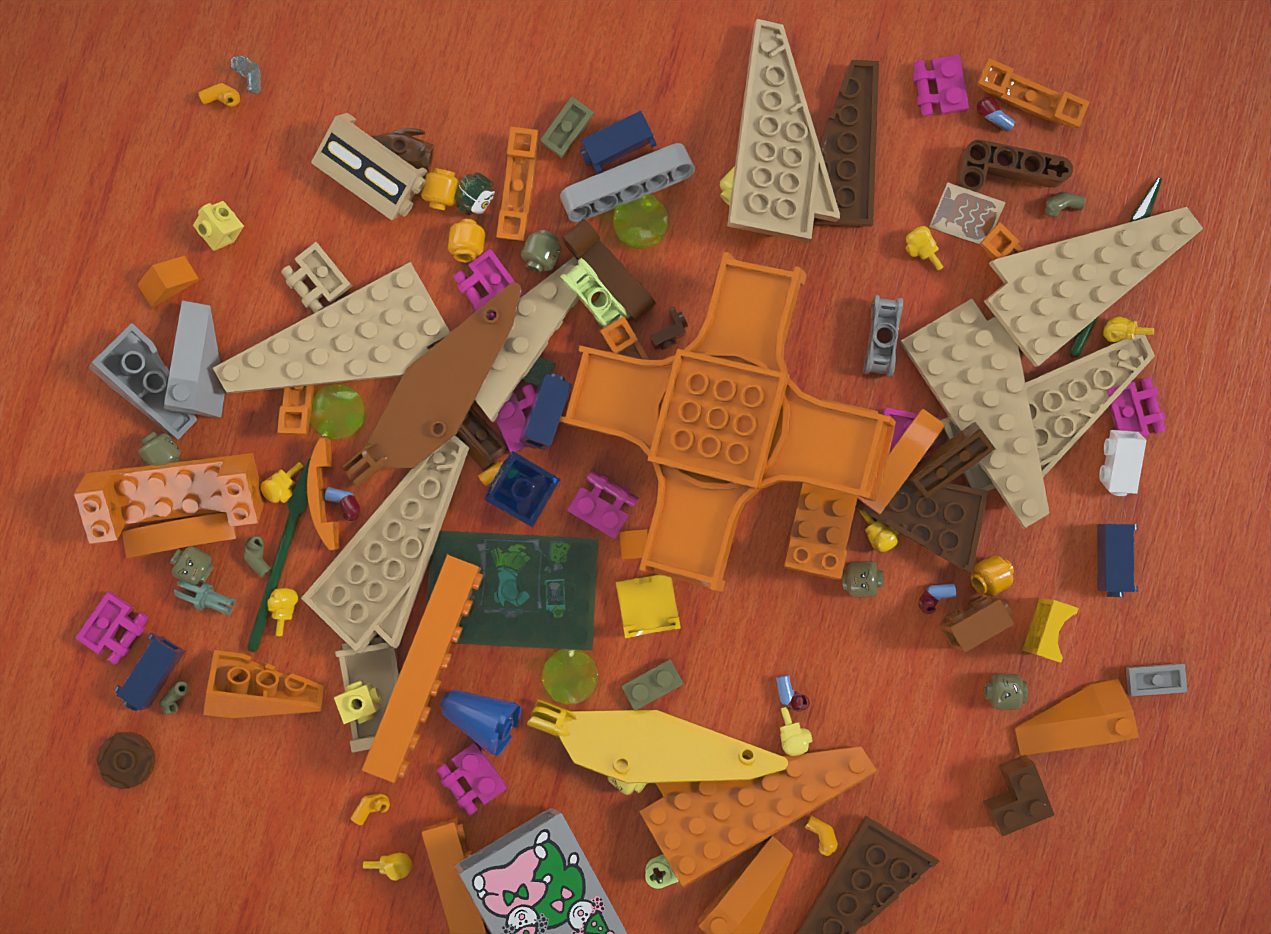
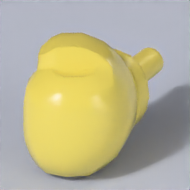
[780,707,812,756]

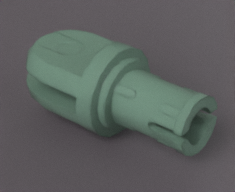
[174,580,236,616]

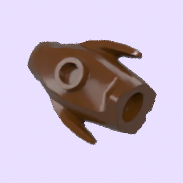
[371,128,434,173]

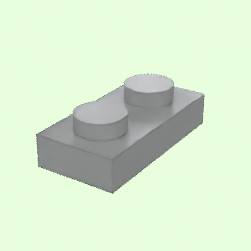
[1125,663,1187,696]

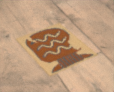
[929,182,1006,245]

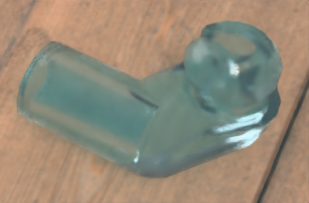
[231,55,261,94]

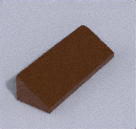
[455,406,509,470]
[909,422,996,499]

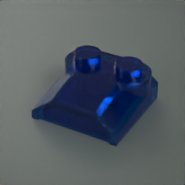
[484,451,561,527]

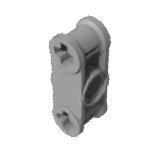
[863,295,903,378]

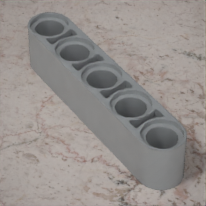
[560,143,695,222]

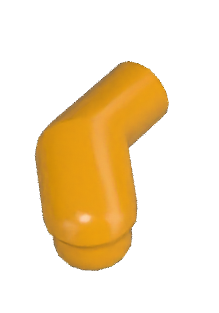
[198,83,240,107]
[350,793,390,825]

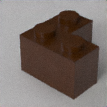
[983,755,1055,837]

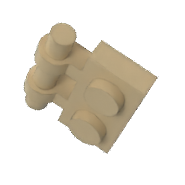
[281,242,352,313]

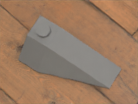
[164,301,225,418]
[88,323,197,440]

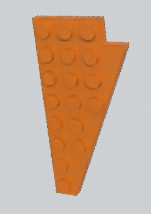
[639,747,877,888]

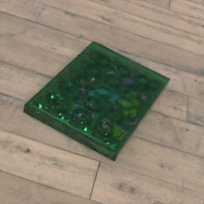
[427,531,599,651]

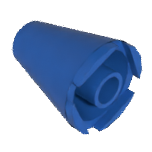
[440,689,522,756]

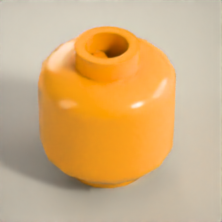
[421,168,460,211]
[448,219,485,262]
[970,555,1014,597]

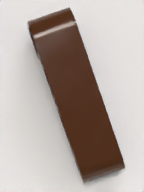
[955,139,1073,192]
[562,218,656,322]

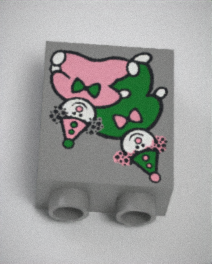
[454,807,627,934]

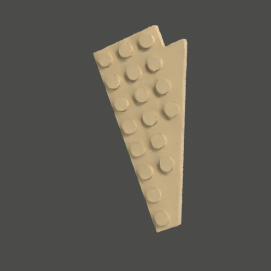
[727,19,840,243]
[984,207,1203,367]
[213,262,450,394]
[900,299,1049,530]
[940,334,1155,510]
[301,435,469,653]

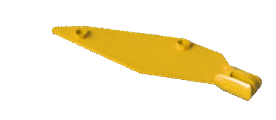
[527,699,788,784]

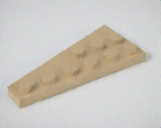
[475,257,579,422]

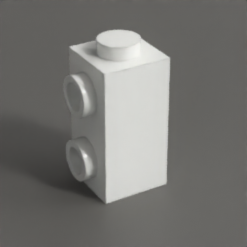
[1099,430,1146,496]

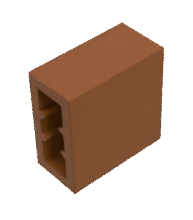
[939,595,1014,653]

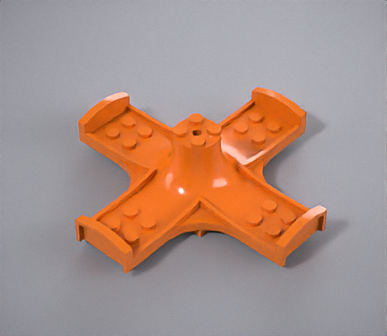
[559,252,896,592]

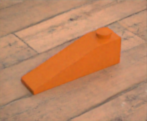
[203,650,324,718]
[1014,678,1139,756]
[697,835,793,934]

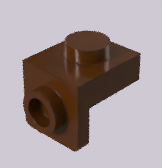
[650,307,688,350]

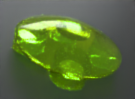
[613,194,668,249]
[310,384,365,439]
[543,648,598,704]

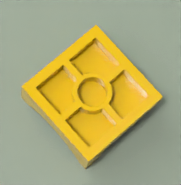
[616,574,681,638]
[1022,598,1079,663]

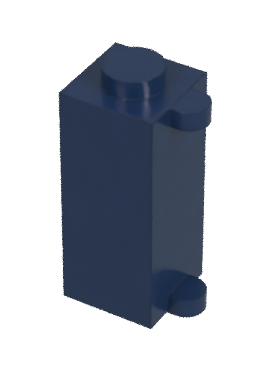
[579,110,657,175]
[519,373,572,451]
[1097,524,1138,597]
[114,633,185,711]

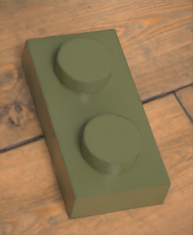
[540,97,594,159]
[621,659,684,711]

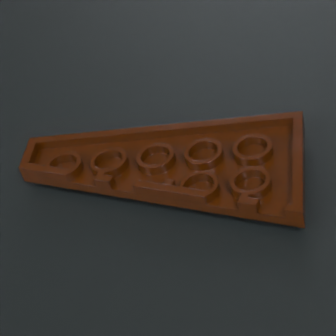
[813,60,879,227]
[855,476,989,574]
[796,815,940,934]

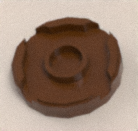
[97,732,155,789]

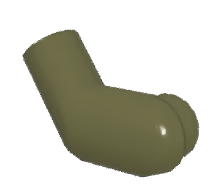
[1044,192,1086,217]
[244,536,272,578]
[159,682,189,715]

